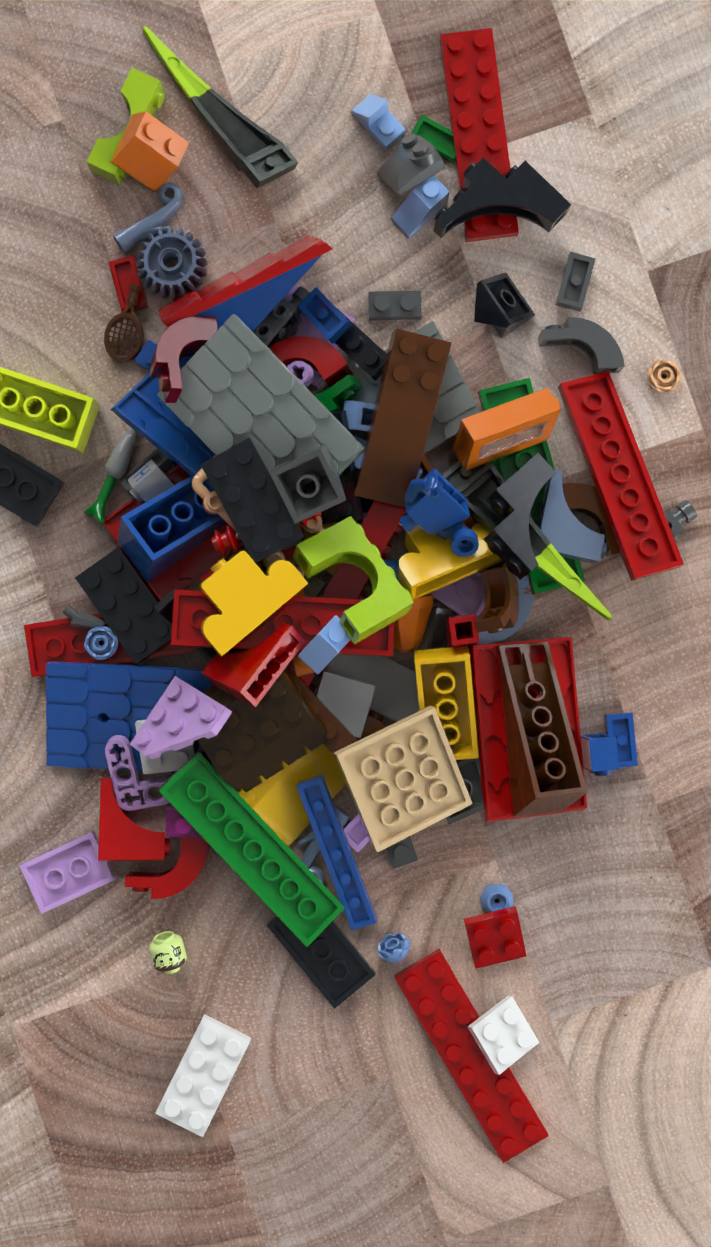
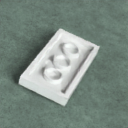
[155,1014,251,1137]

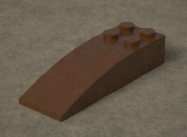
[354,328,451,508]

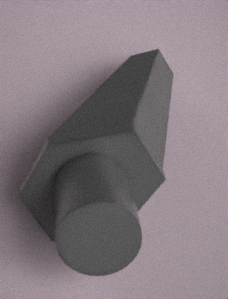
[63,605,107,629]

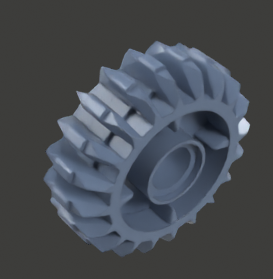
[136,226,208,300]

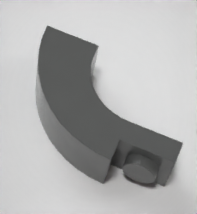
[538,317,625,374]

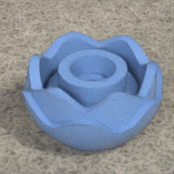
[84,626,118,660]
[480,884,513,913]
[378,932,410,963]

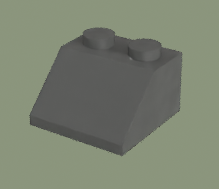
[269,444,346,524]

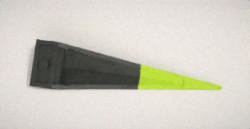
[143,26,298,188]
[442,453,612,621]

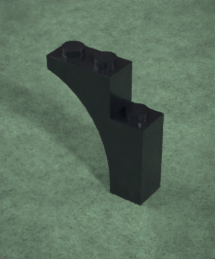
[483,453,556,580]

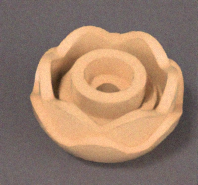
[648,360,681,393]

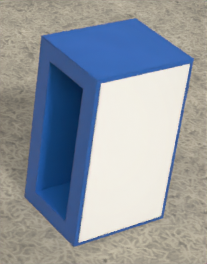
[581,733,619,776]

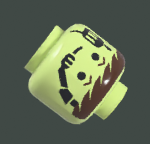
[149,931,187,974]

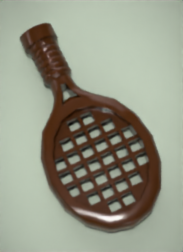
[104,284,144,362]

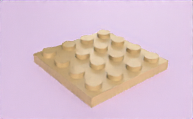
[334,706,473,853]

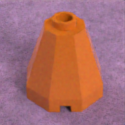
[393,593,433,653]

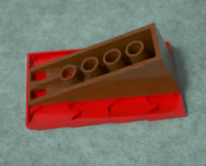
[470,637,588,823]

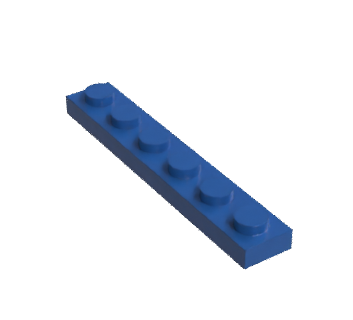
[296,775,377,930]

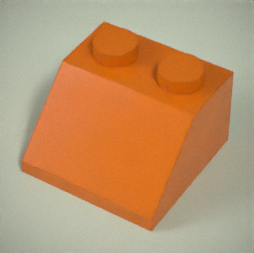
[110,111,189,192]

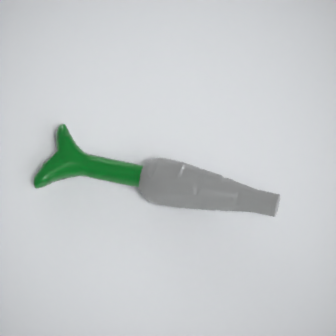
[84,426,138,524]

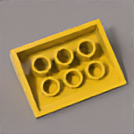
[236,744,346,846]

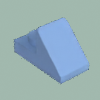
[351,94,405,151]
[298,615,351,675]

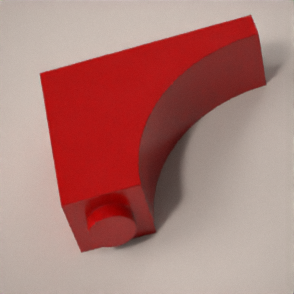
[201,622,305,707]
[98,778,170,861]

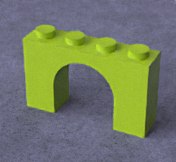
[293,516,414,645]

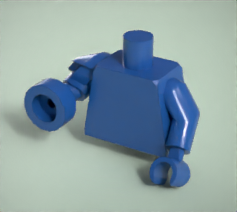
[400,468,479,557]

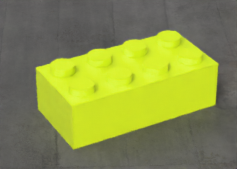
[0,367,100,454]

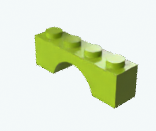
[86,68,165,185]

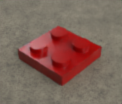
[464,906,527,969]

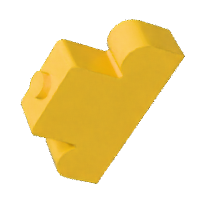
[398,523,502,600]
[199,551,308,656]

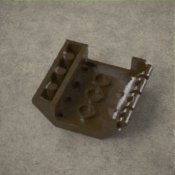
[197,666,327,793]

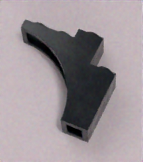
[434,157,571,238]

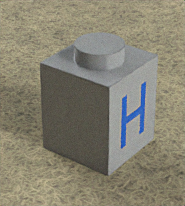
[128,459,174,503]

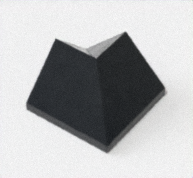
[474,273,535,338]

